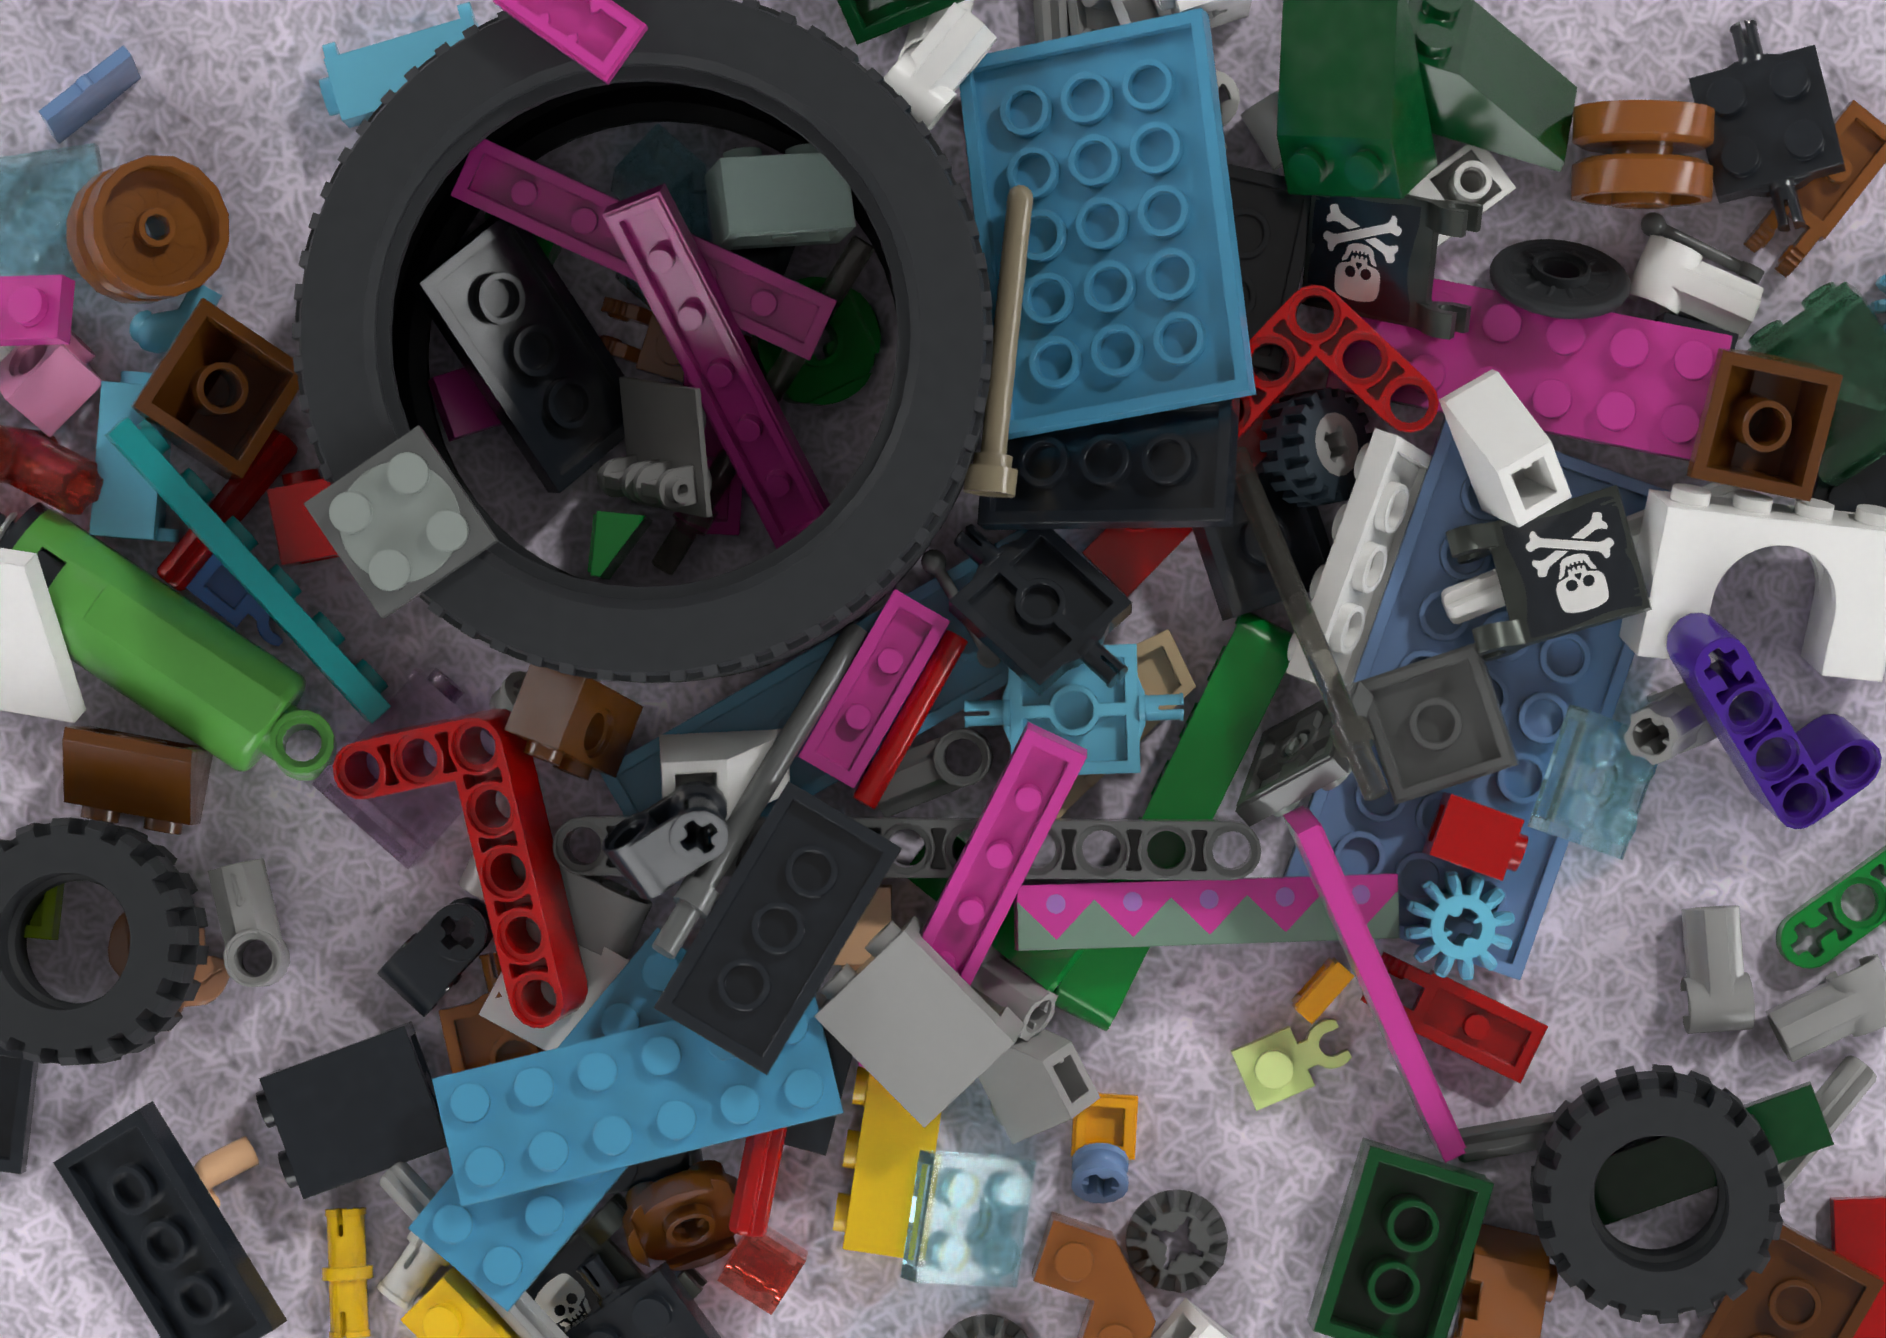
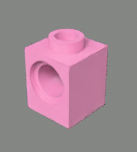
[0,331,102,437]

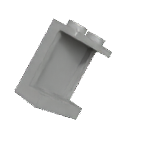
[814,915,1025,1128]

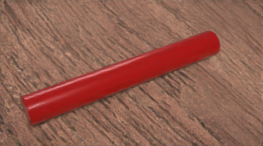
[852,630,968,810]

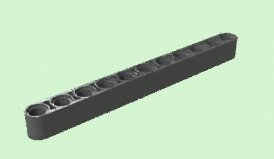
[552,815,1261,880]

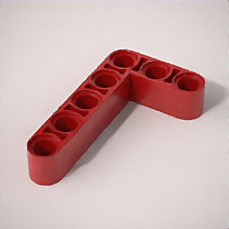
[1122,285,1439,533]
[333,708,588,1028]

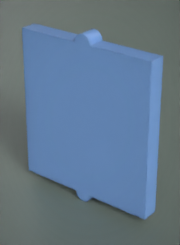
[39,45,141,144]

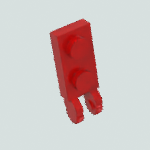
[1360,951,1548,1084]

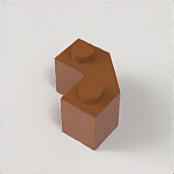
[1032,1211,1156,1338]
[1451,1224,1558,1338]

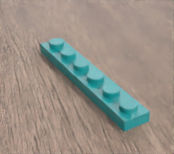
[105,417,391,724]

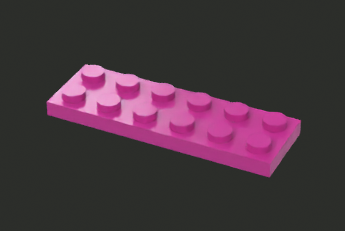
[1326,278,1733,461]

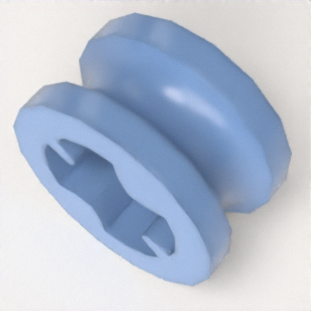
[1071,1143,1129,1204]

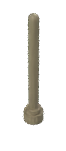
[963,185,1033,498]

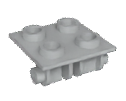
[597,376,712,517]

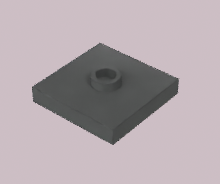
[1355,643,1519,805]

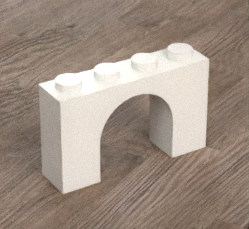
[1619,483,1886,682]

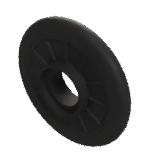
[1489,239,1631,319]

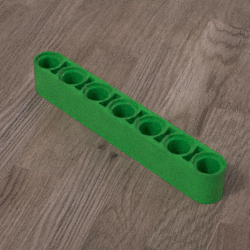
[1053,612,1293,1031]

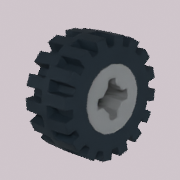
[1260,387,1373,507]

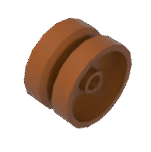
[1571,100,1715,209]
[66,155,229,304]

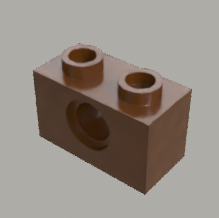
[504,664,644,781]

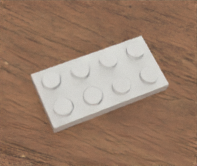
[1286,428,1432,693]

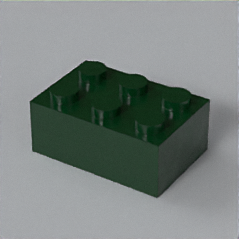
[1307,1137,1494,1338]

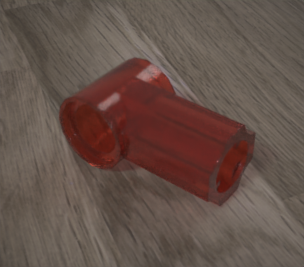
[0,425,104,515]

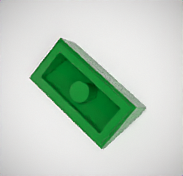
[588,511,653,580]

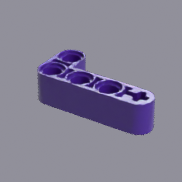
[1666,613,1882,829]

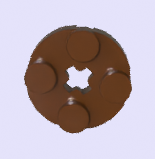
[622,1160,738,1271]

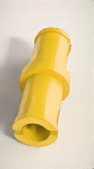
[322,1207,374,1338]

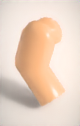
[194,1136,259,1208]

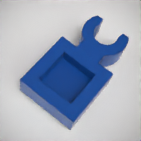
[186,554,284,647]

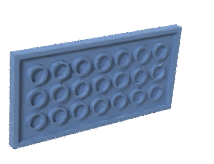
[1284,416,1671,980]

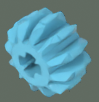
[1404,870,1515,980]

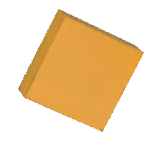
[1292,957,1355,1024]
[1071,1092,1138,1160]

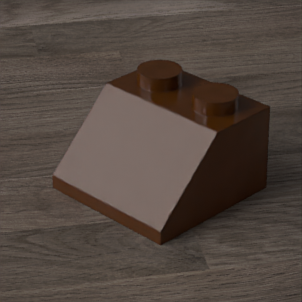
[131,298,299,480]
[1686,348,1843,502]
[62,726,213,835]

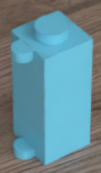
[319,2,479,128]
[89,371,180,543]

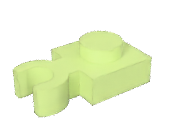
[1231,1019,1352,1111]

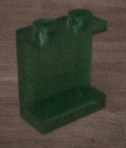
[1747,282,1886,487]

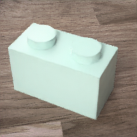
[705,143,856,250]

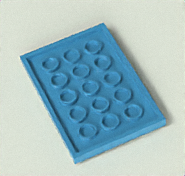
[959,8,1256,440]

